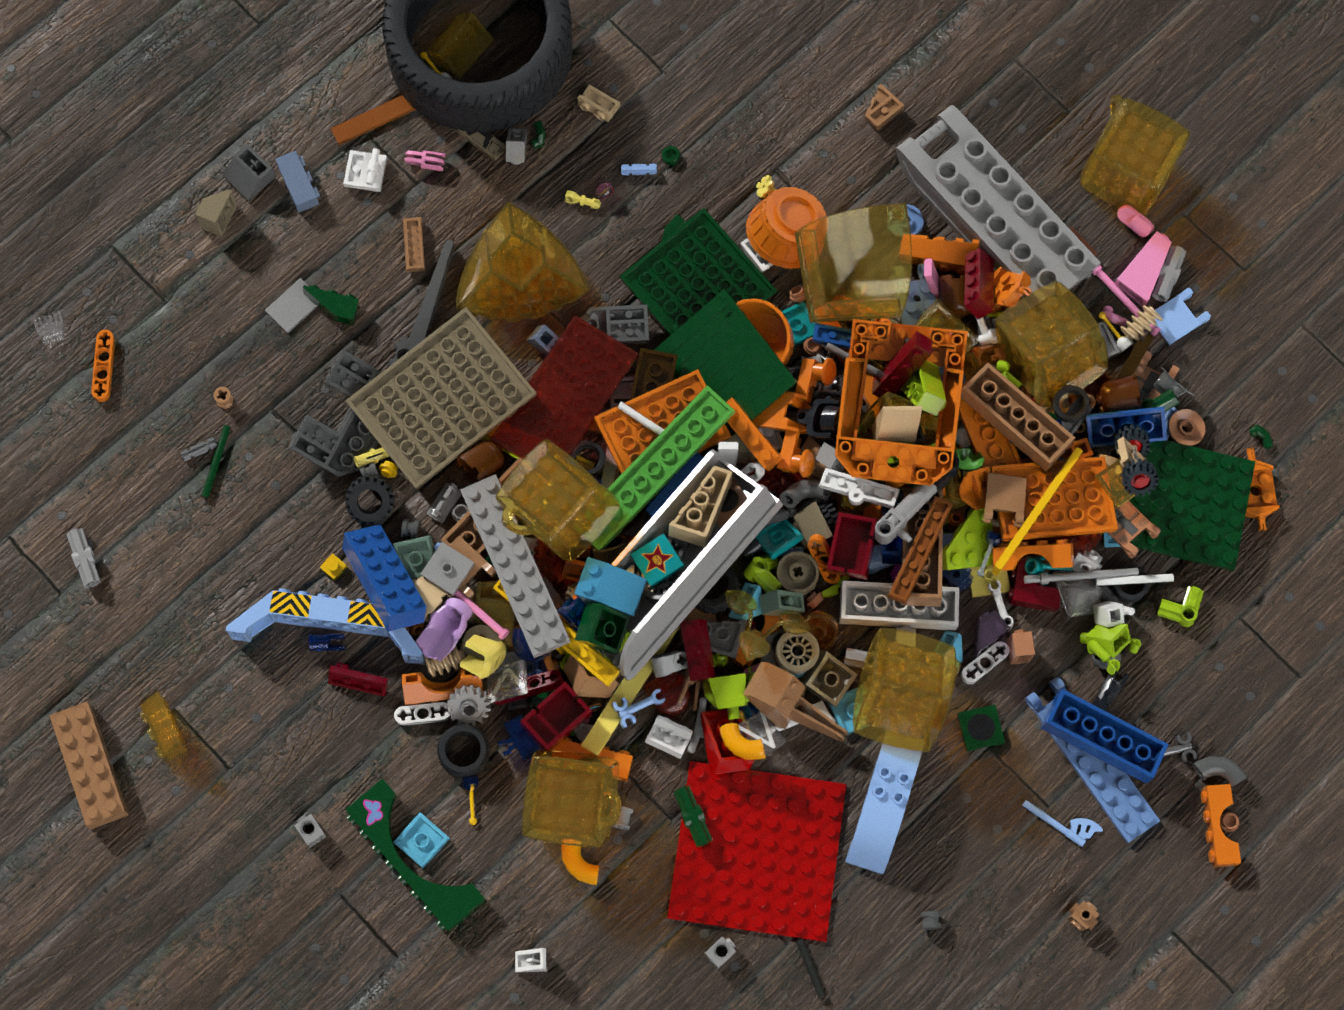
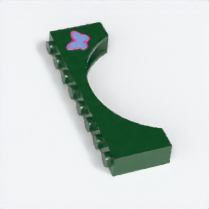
[345,778,486,933]

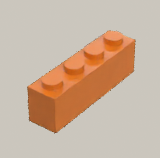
[898,234,979,275]

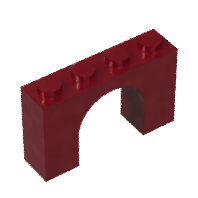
[1008,536,1069,613]

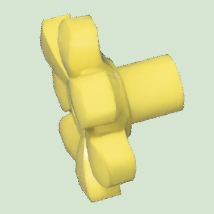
[756,175,776,198]

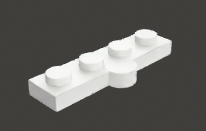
[819,468,900,508]

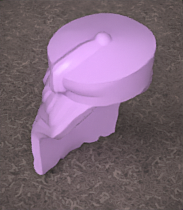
[415,598,472,661]

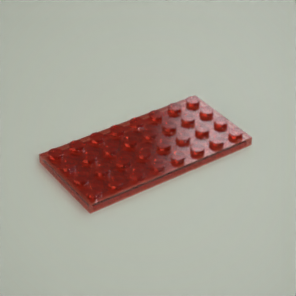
[490,315,639,480]

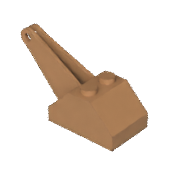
[743,662,848,742]

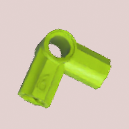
[743,554,781,593]
[1157,586,1204,627]

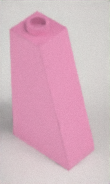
[1115,231,1172,307]

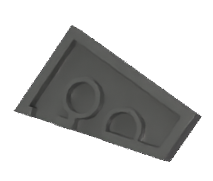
[680,620,748,659]

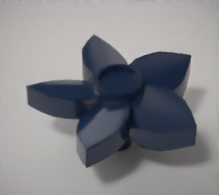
[525,661,543,684]

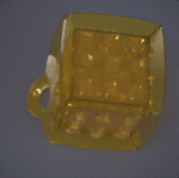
[1080,94,1190,216]
[995,281,1108,407]
[495,439,620,562]
[853,628,960,752]
[522,750,621,847]

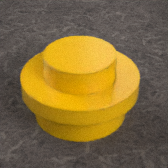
[379,461,398,478]

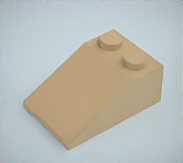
[872,406,922,444]

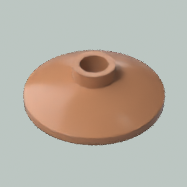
[1168,409,1205,446]

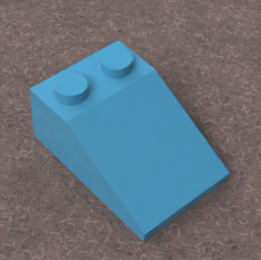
[574,557,647,617]

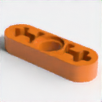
[807,534,841,584]

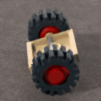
[1114,424,1159,496]

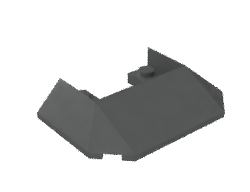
[573,305,649,416]
[289,349,382,477]

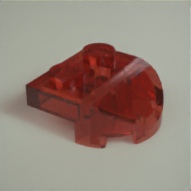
[642,671,690,715]

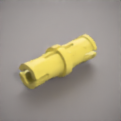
[354,447,390,468]

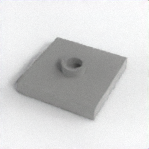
[420,542,475,596]

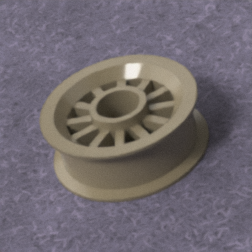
[775,629,819,674]

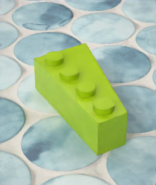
[900,361,947,416]

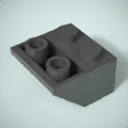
[223,144,276,201]

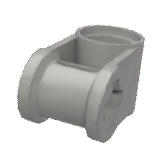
[650,650,688,678]

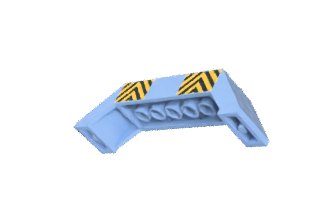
[226,589,425,665]

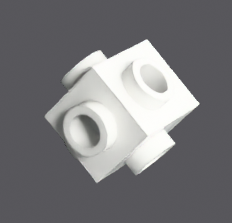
[1070,546,1103,580]

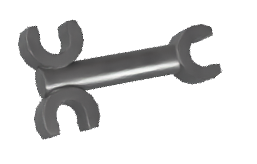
[814,349,839,397]
[1163,732,1197,763]

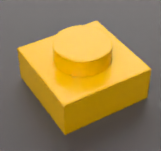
[320,553,347,581]

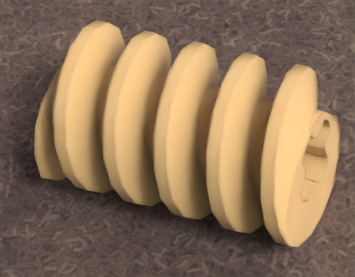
[1120,305,1163,343]
[424,643,465,677]

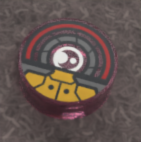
[595,182,614,199]

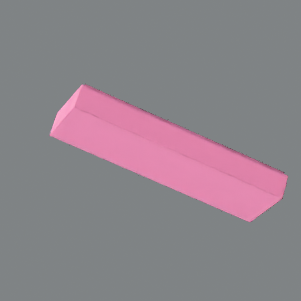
[924,259,940,300]

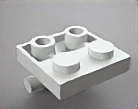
[343,149,387,192]

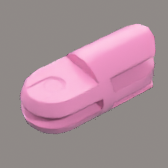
[404,150,446,172]
[1117,205,1154,237]

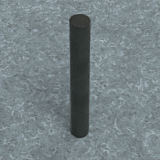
[796,939,826,998]

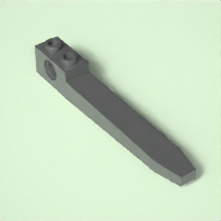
[388,240,455,367]

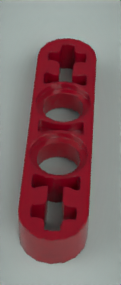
[489,670,564,705]

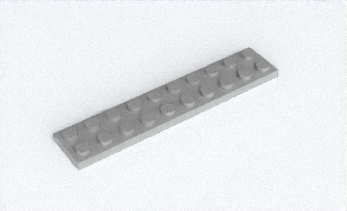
[460,474,570,658]

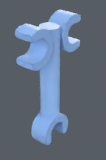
[612,689,665,729]

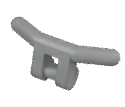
[687,697,707,753]

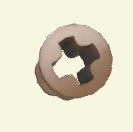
[214,387,233,409]

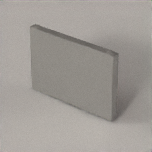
[265,278,318,333]

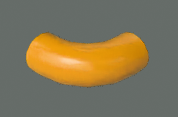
[720,723,766,760]
[561,840,599,885]

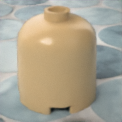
[412,577,456,624]

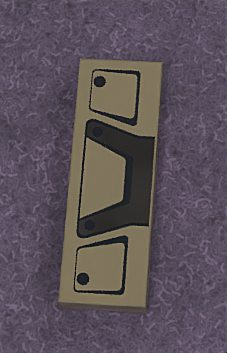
[454,129,506,161]

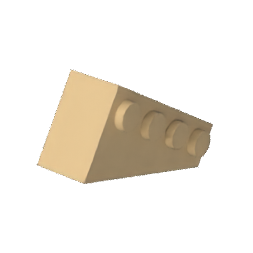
[669,466,733,548]

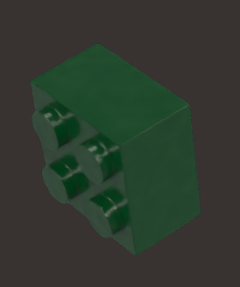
[575,602,631,654]

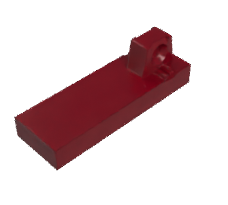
[328,662,388,697]

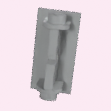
[426,483,462,524]

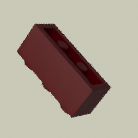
[681,619,716,682]

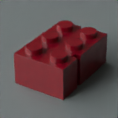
[827,512,878,580]
[520,682,592,754]

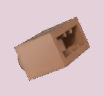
[1007,629,1035,665]

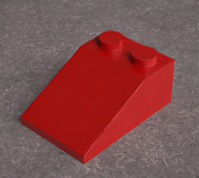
[700,709,754,775]

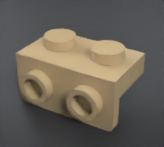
[577,84,620,123]

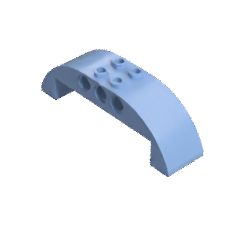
[845,713,928,874]

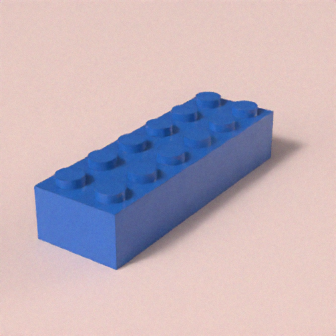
[342,524,426,632]
[1041,689,1169,784]

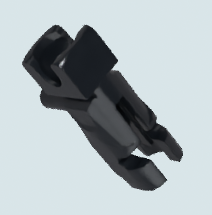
[1091,668,1129,711]

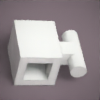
[1093,601,1135,627]

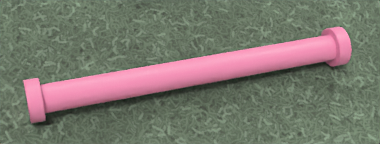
[1092,266,1161,336]
[454,589,509,640]

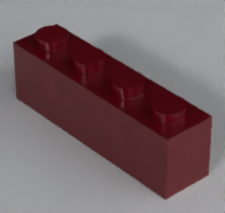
[964,247,994,320]
[872,331,932,402]

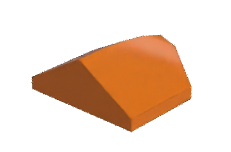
[958,466,991,510]

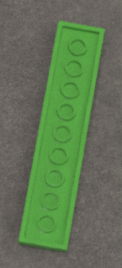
[573,385,735,550]

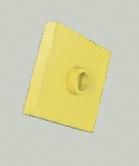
[970,565,1010,598]

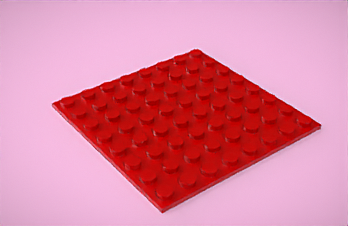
[667,761,846,942]

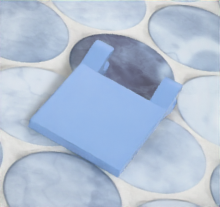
[1155,288,1211,345]

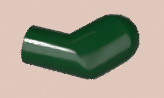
[532,121,546,149]
[1249,425,1274,449]

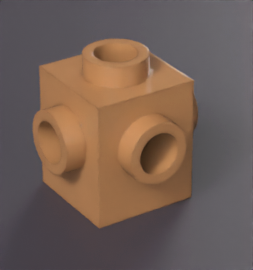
[1067,901,1099,932]

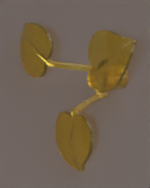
[725,590,811,661]

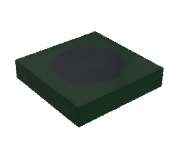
[957,705,1005,752]

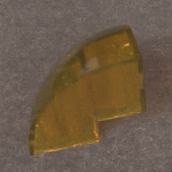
[456,202,589,322]

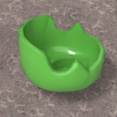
[954,448,984,472]

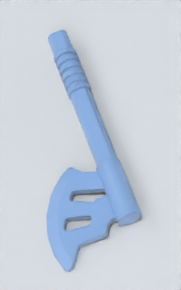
[1022,800,1103,847]

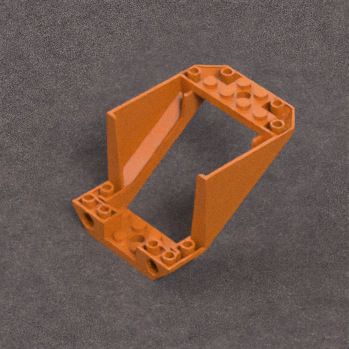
[835,319,968,486]

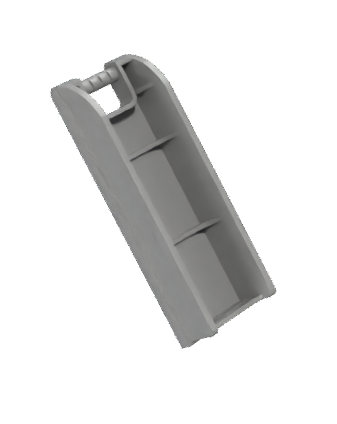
[895,105,1101,320]
[573,450,783,680]

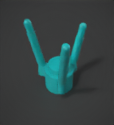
[1025,556,1073,586]

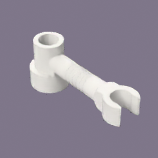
[976,317,1001,346]
[988,580,1014,633]

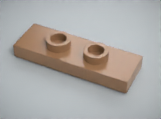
[403,217,425,272]

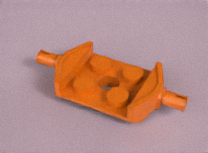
[994,266,1032,307]
[1245,448,1280,531]

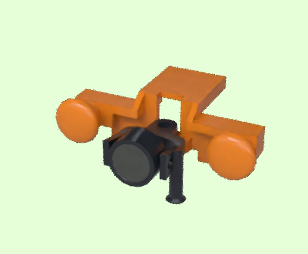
[752,358,841,478]

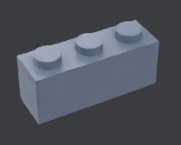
[275,150,320,213]

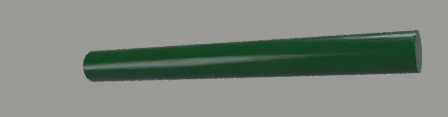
[201,425,231,499]

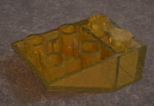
[475,582,516,647]

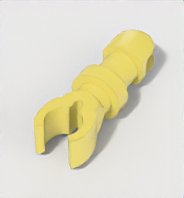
[564,190,601,209]

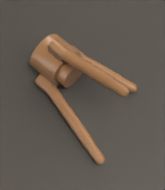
[668,667,701,711]

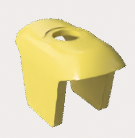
[460,635,506,679]

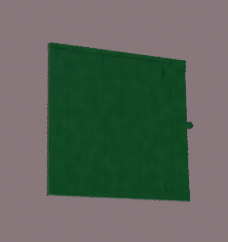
[654,289,797,455]

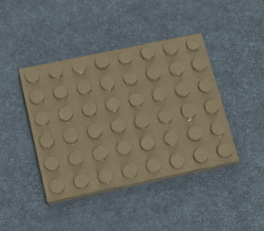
[346,307,537,490]

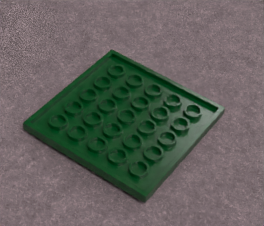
[619,208,777,336]
[1129,440,1256,571]

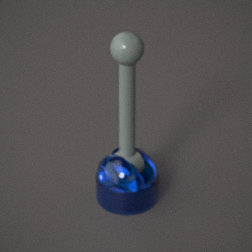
[977,530,1002,577]

